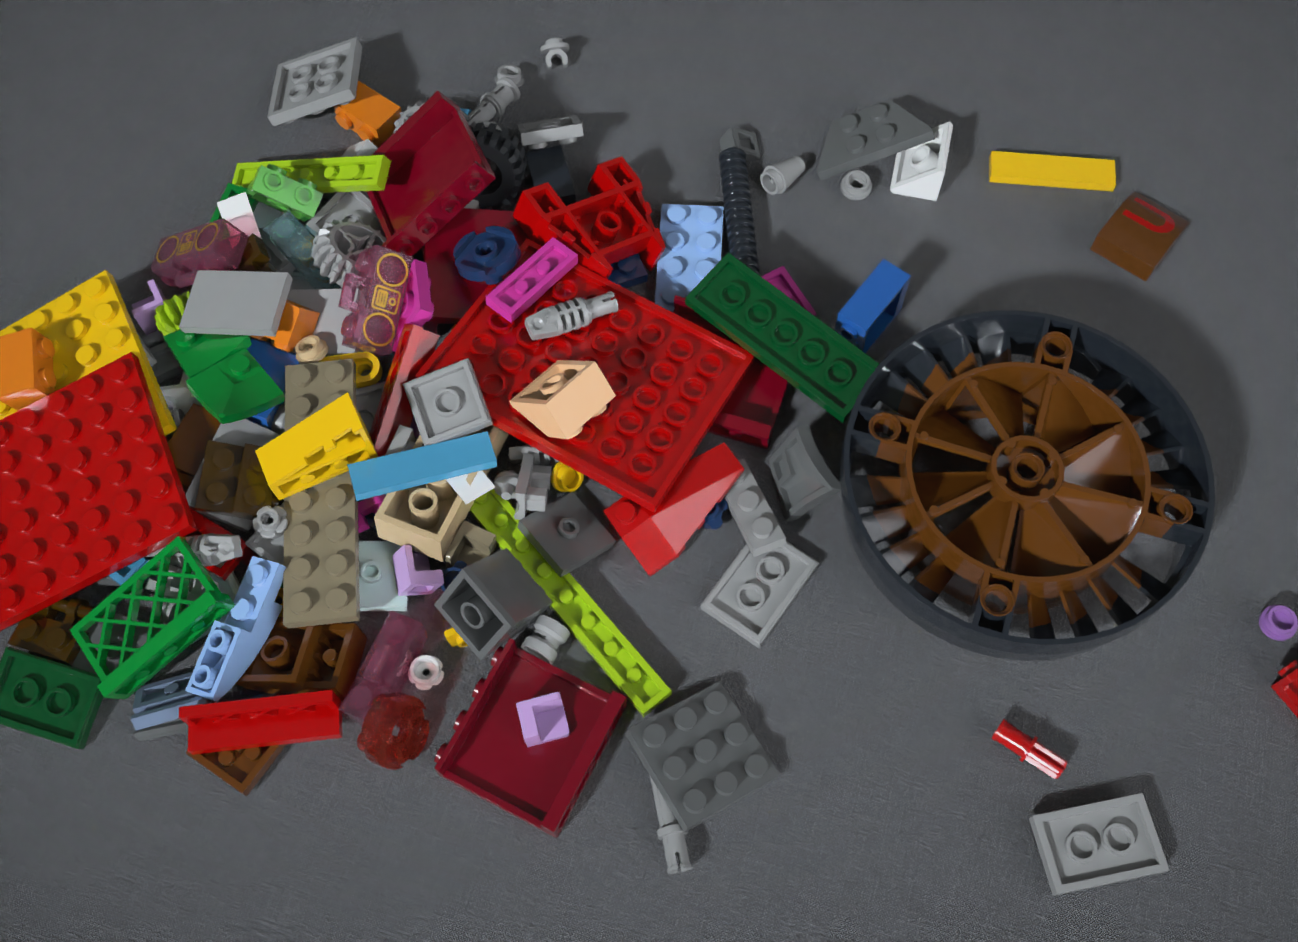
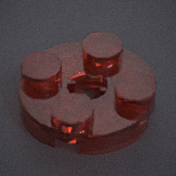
[357,692,430,770]

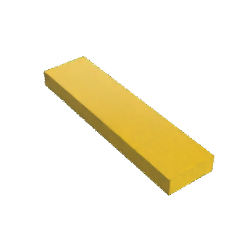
[989,151,1116,192]

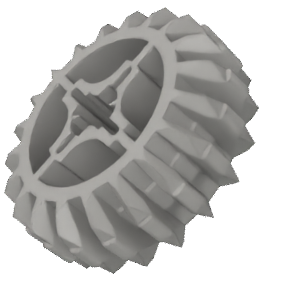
[311,217,400,296]

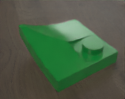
[163,329,252,379]
[186,348,285,424]

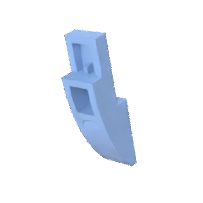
[185,556,286,702]

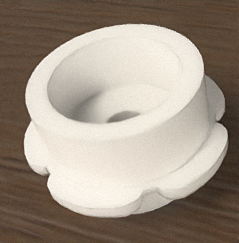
[408,655,444,690]

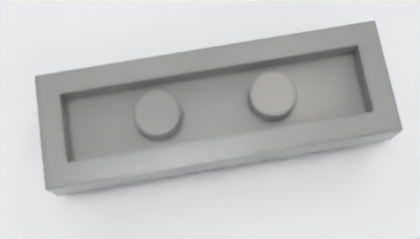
[724,459,786,557]

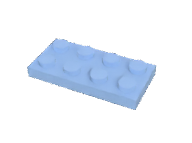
[655,204,724,312]

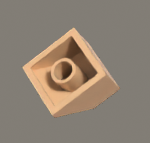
[509,360,616,439]

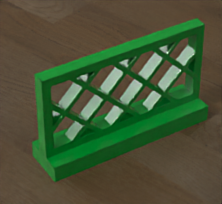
[70,536,236,699]

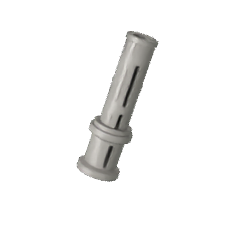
[467,77,520,125]

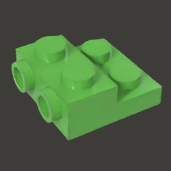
[246,164,323,222]

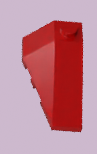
[603,442,745,577]

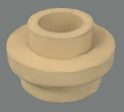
[295,335,329,364]

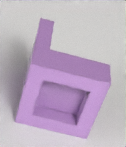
[132,279,166,335]
[392,545,444,596]
[516,692,570,747]

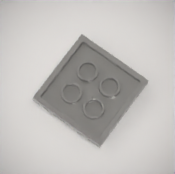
[267,37,362,126]

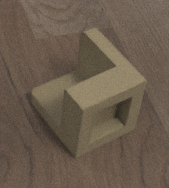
[445,520,497,568]

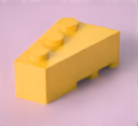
[255,392,378,500]

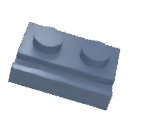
[131,672,210,731]

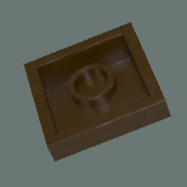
[194,440,280,520]

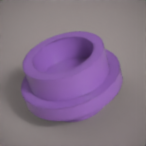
[1259,605,1298,641]

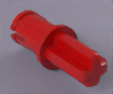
[991,719,1068,779]

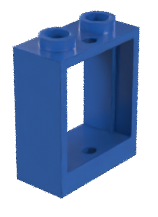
[834,259,911,353]

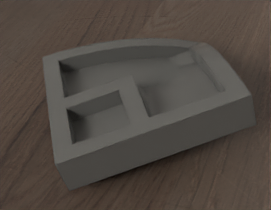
[769,427,841,521]

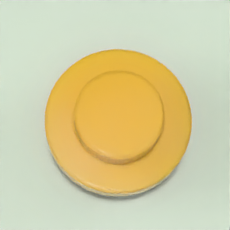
[551,461,584,492]

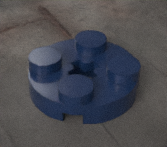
[453,226,521,285]

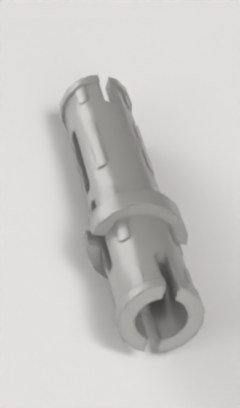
[649,775,692,874]

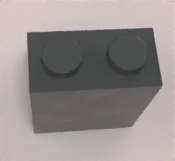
[434,548,553,660]

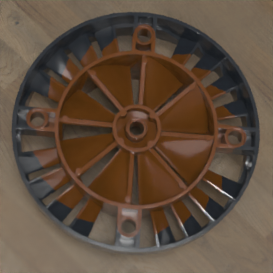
[840,310,1215,661]

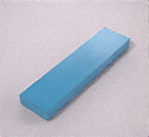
[347,431,497,501]

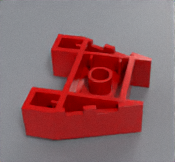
[512,156,666,279]

